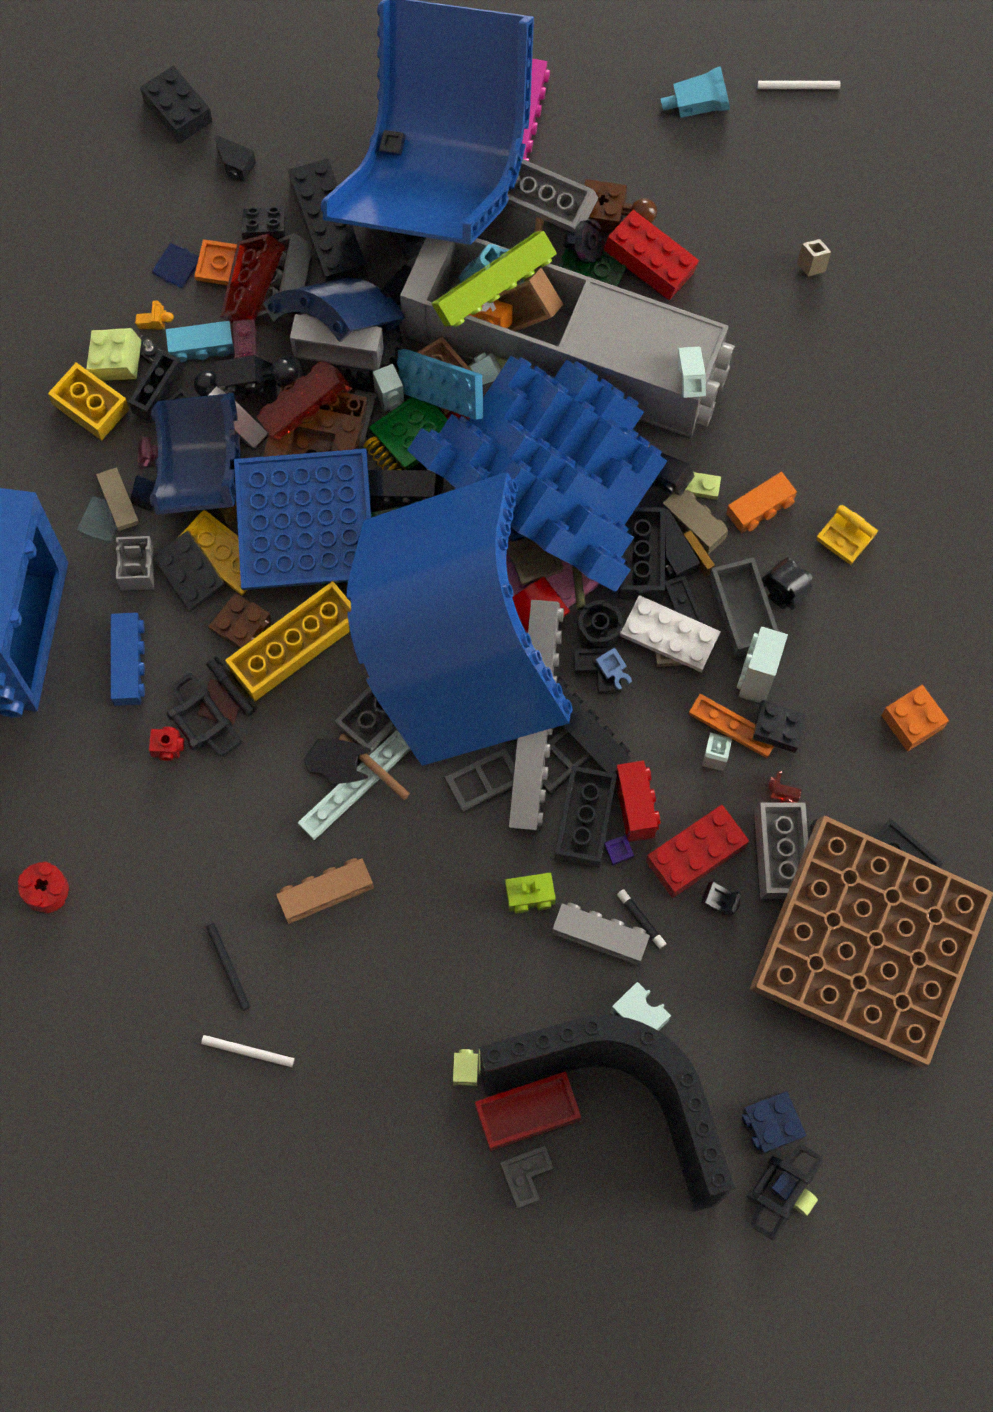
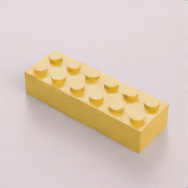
[225,582,351,702]

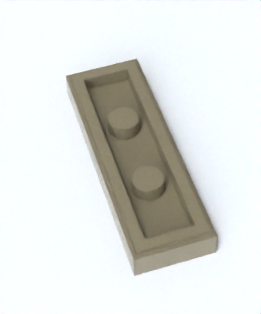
[96,467,139,531]

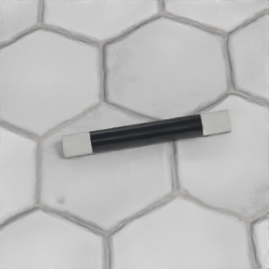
[617,889,667,949]

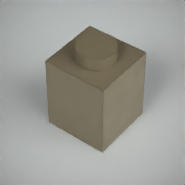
[797,239,831,276]

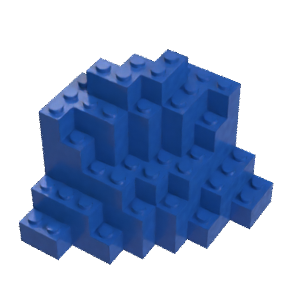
[407,356,667,592]

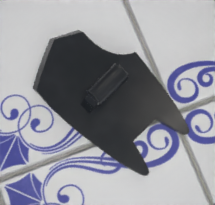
[304,738,371,784]

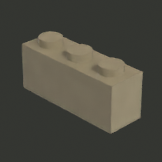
[662,490,728,555]

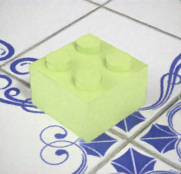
[86,328,141,381]

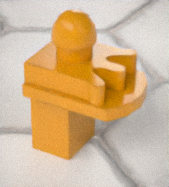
[135,300,174,330]

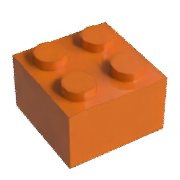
[881,684,949,752]

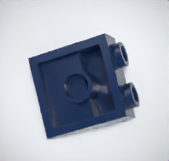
[741,1091,807,1155]

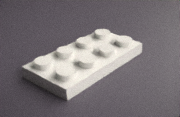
[620,595,721,673]

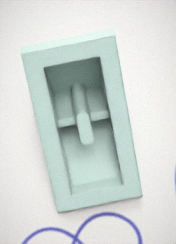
[702,732,732,771]

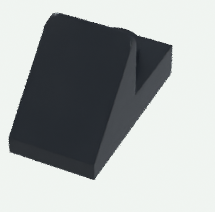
[130,463,157,511]

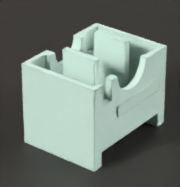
[610,982,671,1031]

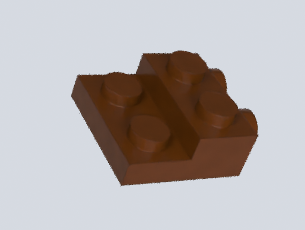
[208,593,271,650]

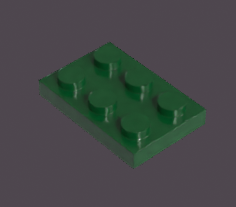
[558,248,627,287]

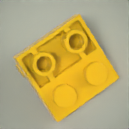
[816,505,878,565]

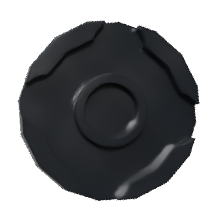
[563,219,604,263]

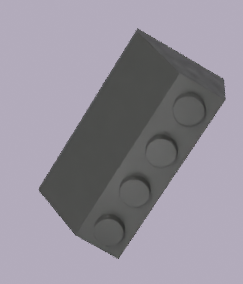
[251,233,313,325]

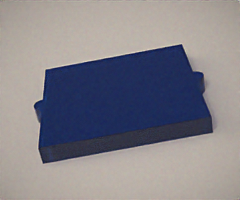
[152,243,199,288]

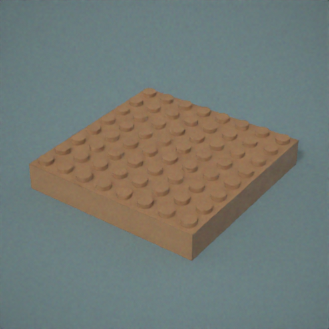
[749,815,993,1067]

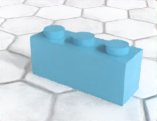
[166,321,235,363]

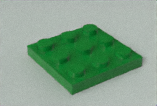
[369,397,448,470]

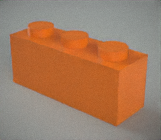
[726,471,797,534]

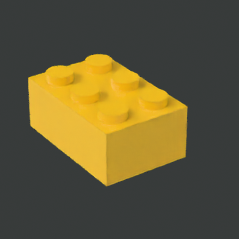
[48,363,130,441]

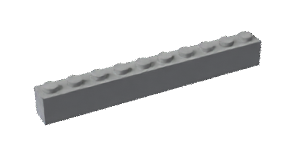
[509,600,564,831]

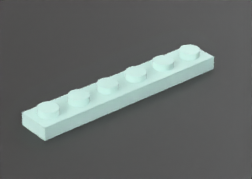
[298,730,411,840]

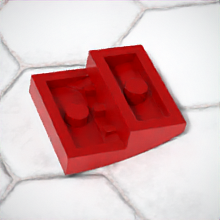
[512,577,571,632]

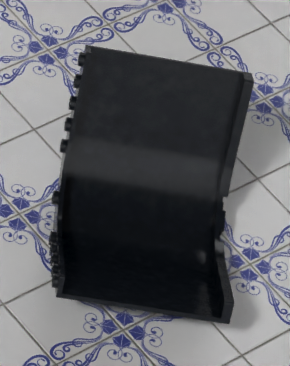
[479,1015,735,1212]

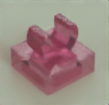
[138,437,158,466]

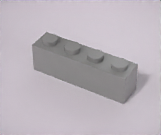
[552,903,650,966]

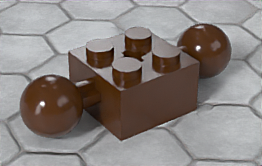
[584,179,657,233]

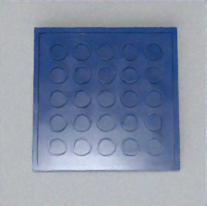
[234,449,371,590]

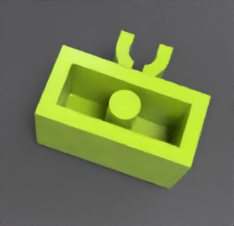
[505,873,556,913]

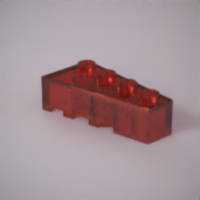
[220,234,285,328]
[256,361,352,440]

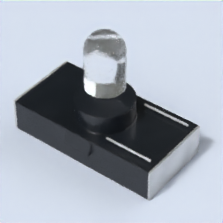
[139,335,162,365]

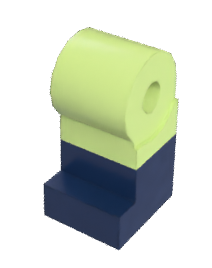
[769,1170,818,1216]

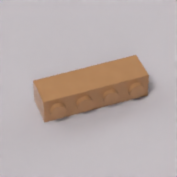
[276,858,374,924]

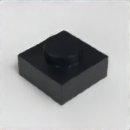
[379,130,406,156]

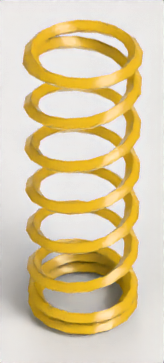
[363,437,402,470]

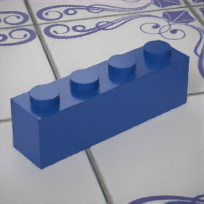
[111,613,145,706]

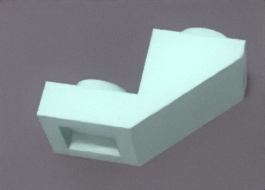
[678,346,706,398]

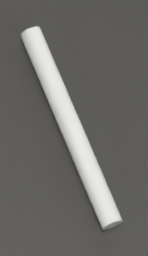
[757,81,840,89]
[201,1035,295,1067]

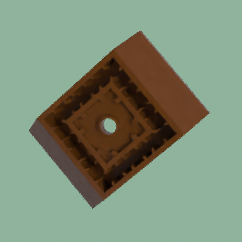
[263,382,367,457]

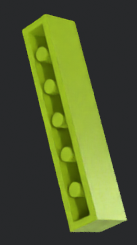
[431,231,557,328]

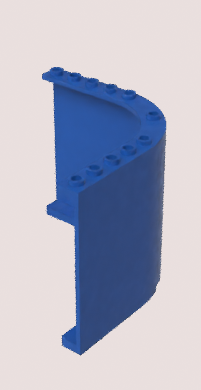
[321,0,534,245]
[347,472,573,766]

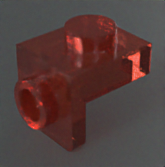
[768,771,802,803]

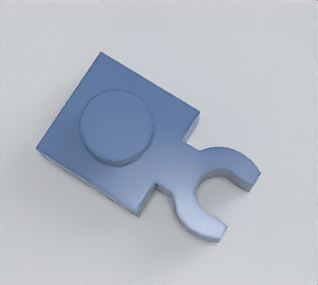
[595,648,632,690]

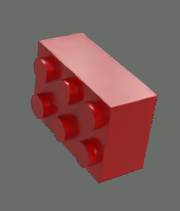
[615,760,661,842]

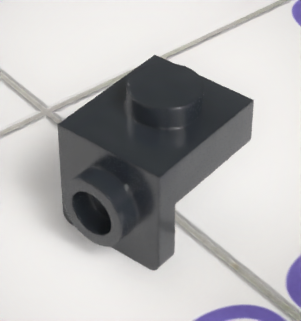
[701,882,742,915]

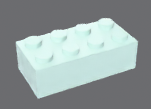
[737,626,788,704]

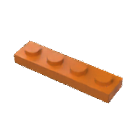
[688,694,774,758]

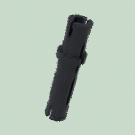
[206,656,258,717]

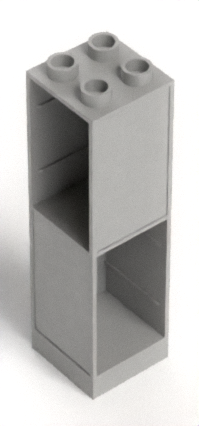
[400,237,735,438]

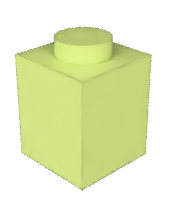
[453,1049,478,1086]

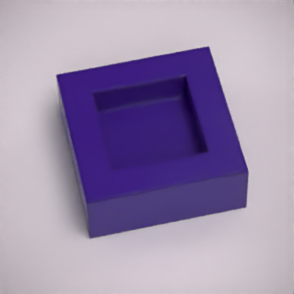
[604,835,634,866]

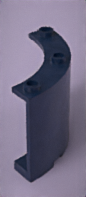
[263,278,406,342]
[150,393,241,515]

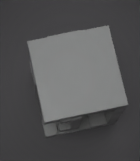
[116,536,154,591]

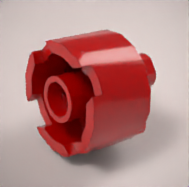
[18,861,69,913]

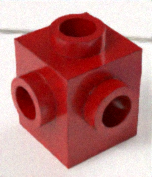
[149,727,184,761]

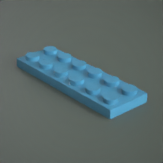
[397,349,483,420]

